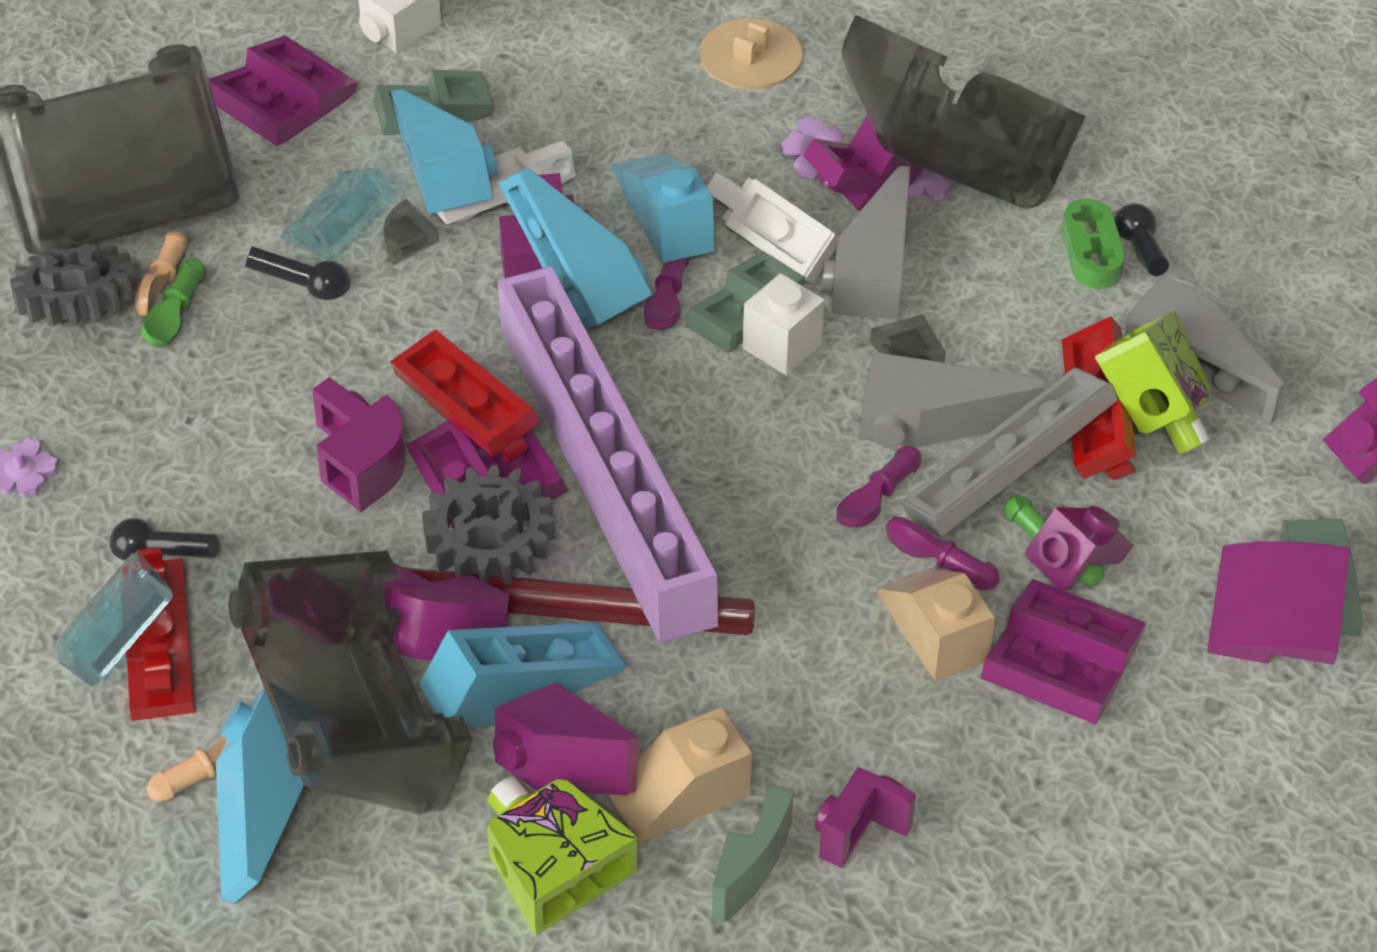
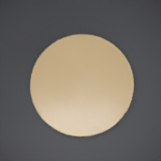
[700,18,803,89]

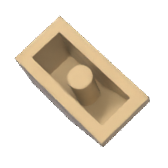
[877,568,995,681]
[607,707,752,845]

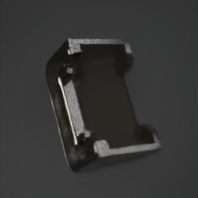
[841,15,1086,209]
[0,44,240,255]
[228,550,473,814]

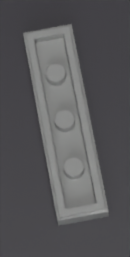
[901,367,1118,537]

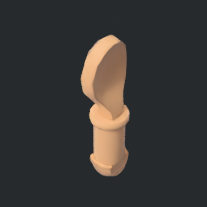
[134,230,188,316]
[147,736,227,801]

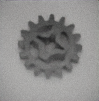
[10,242,137,327]
[422,465,555,584]

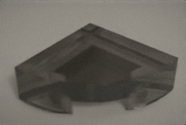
[383,198,439,266]
[870,314,946,363]

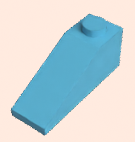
[391,89,498,214]
[612,153,715,263]
[498,167,653,329]
[419,622,627,730]
[216,687,332,903]

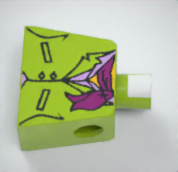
[1095,310,1212,454]
[487,777,637,936]

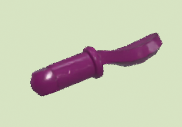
[644,257,689,330]
[837,446,922,527]
[886,516,1000,591]

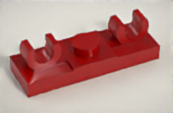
[1061,316,1136,480]
[390,329,539,464]
[122,547,195,721]

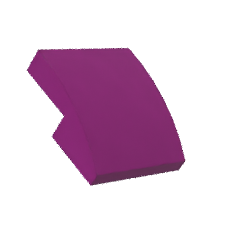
[204,35,357,146]
[405,421,568,529]
[1207,541,1350,665]
[981,579,1146,724]

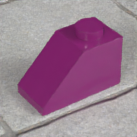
[493,682,638,795]

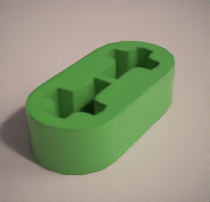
[1062,199,1124,289]

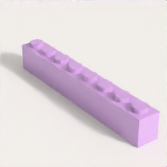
[498,266,718,644]

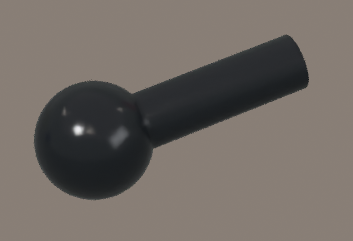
[1114,203,1169,276]
[245,246,351,300]
[109,518,219,561]

